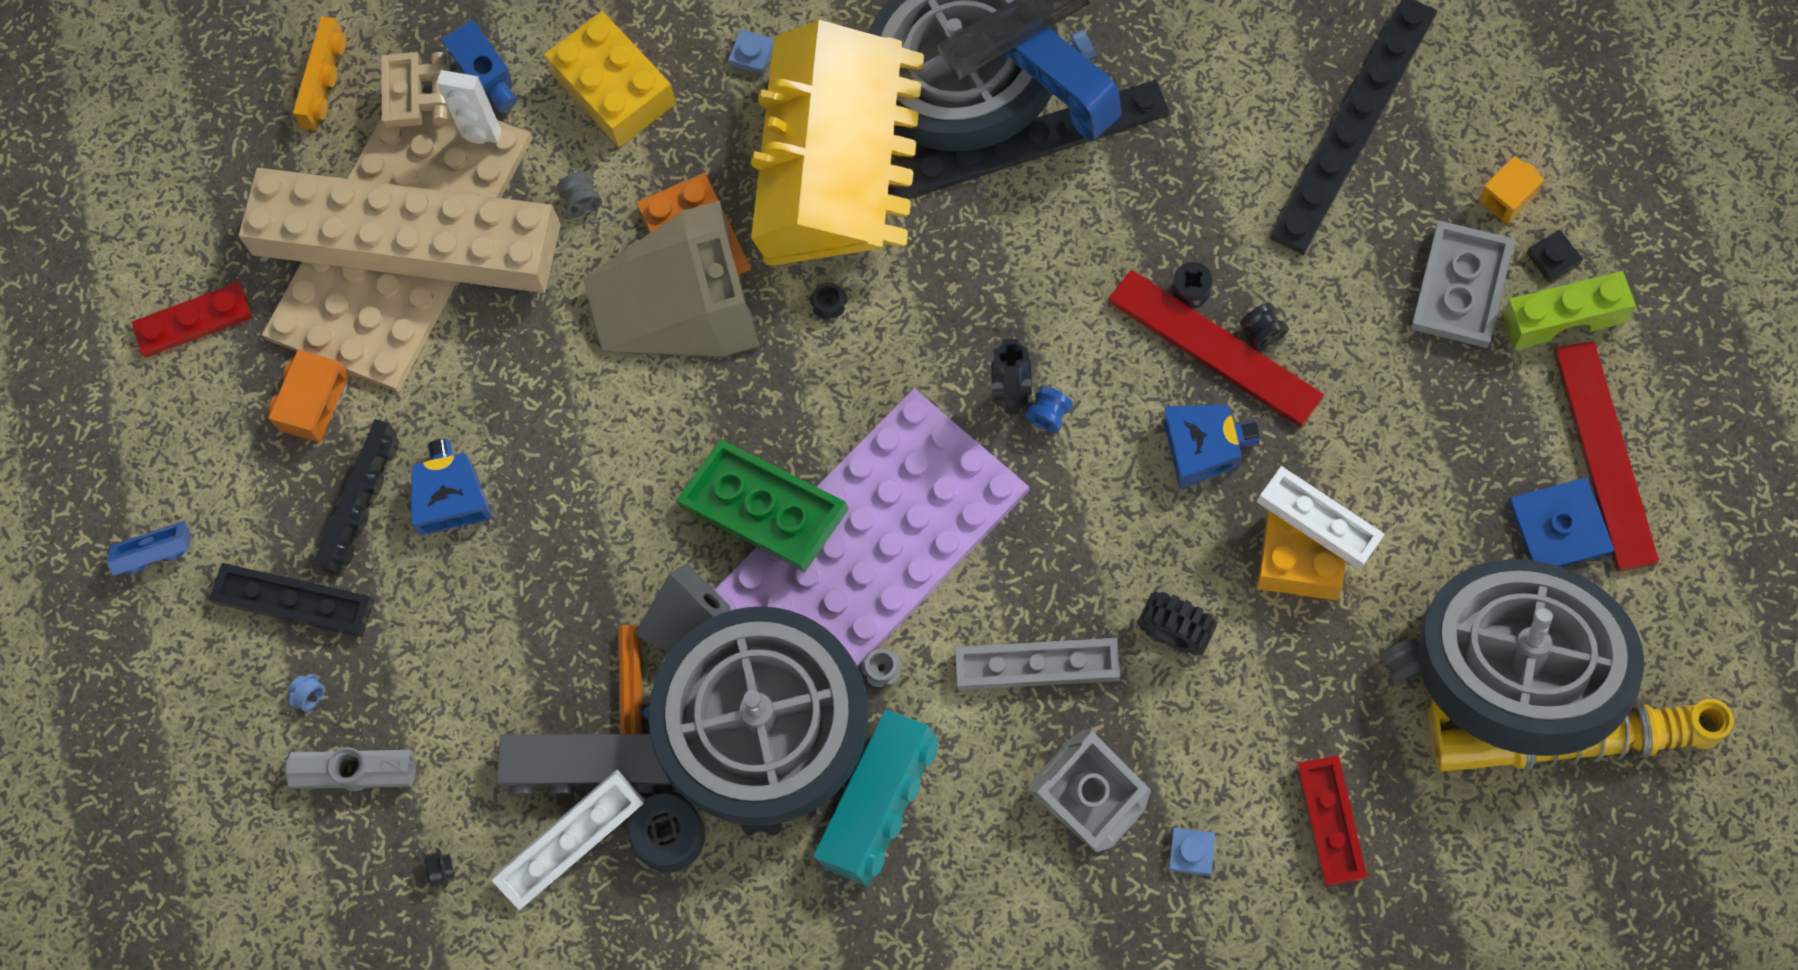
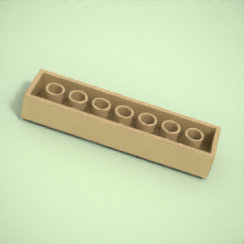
[239,168,561,293]

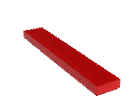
[1109,269,1325,428]
[1554,341,1659,572]

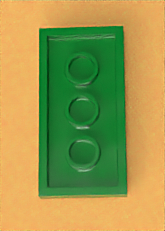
[676,439,849,572]

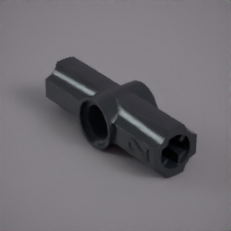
[991,339,1032,414]

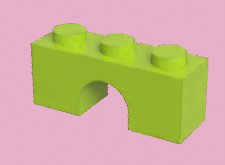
[1501,271,1636,350]

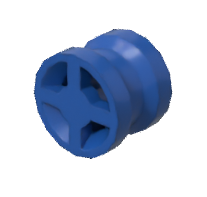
[1025,386,1073,433]

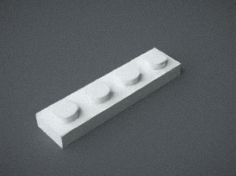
[491,770,645,910]

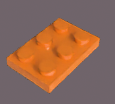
[636,173,751,275]

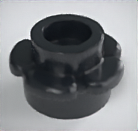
[810,282,848,319]
[424,848,454,888]

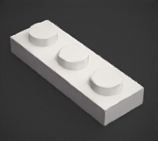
[437,70,502,144]
[1257,466,1385,570]

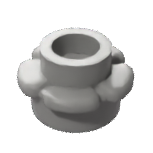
[861,648,901,687]

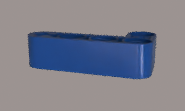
[988,5,1122,141]

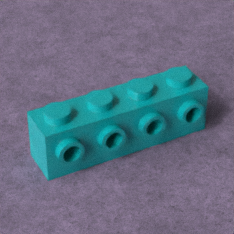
[813,709,939,887]

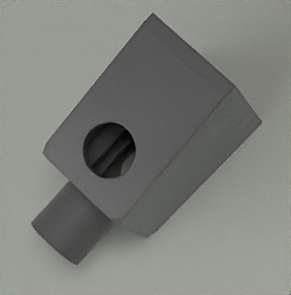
[635,564,731,652]

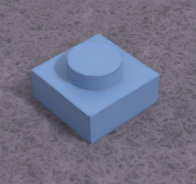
[728,29,774,75]
[1169,828,1215,876]

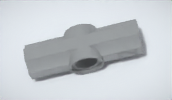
[285,747,416,791]

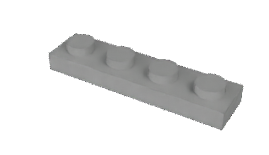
[955,638,1120,690]

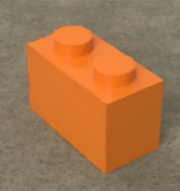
[268,349,349,443]

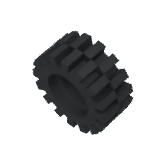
[1137,591,1217,656]

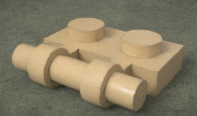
[381,52,450,128]

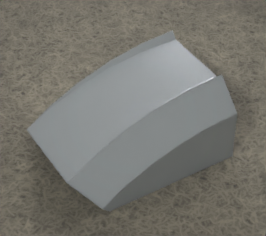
[1028,730,1151,852]

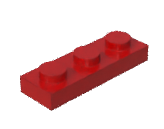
[131,282,253,358]
[1296,755,1367,888]

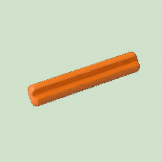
[618,624,643,734]

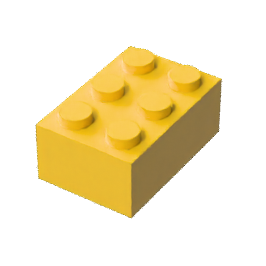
[544,11,676,148]

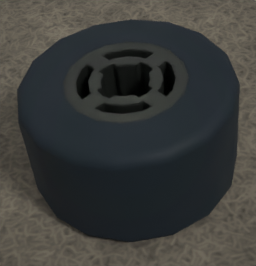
[628,793,705,873]

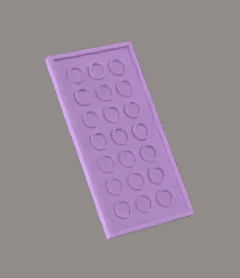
[715,388,1029,668]

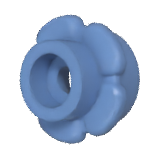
[1067,29,1097,60]
[287,674,325,712]

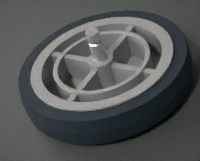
[868,0,1059,151]
[1418,559,1644,756]
[649,606,869,826]

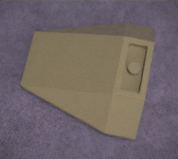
[583,200,760,357]

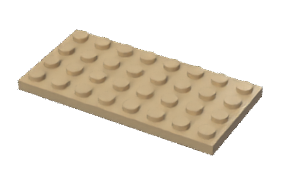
[262,92,533,393]

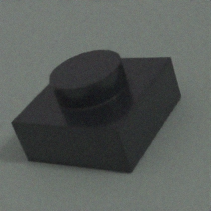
[1526,230,1583,282]

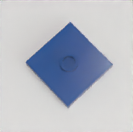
[1508,477,1615,568]

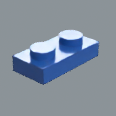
[106,520,191,576]

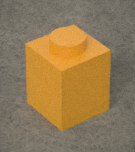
[1478,156,1545,225]

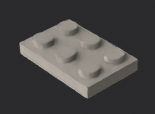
[1411,220,1515,348]

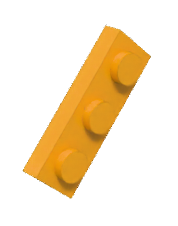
[293,16,346,131]

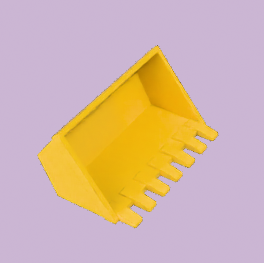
[751,20,924,266]

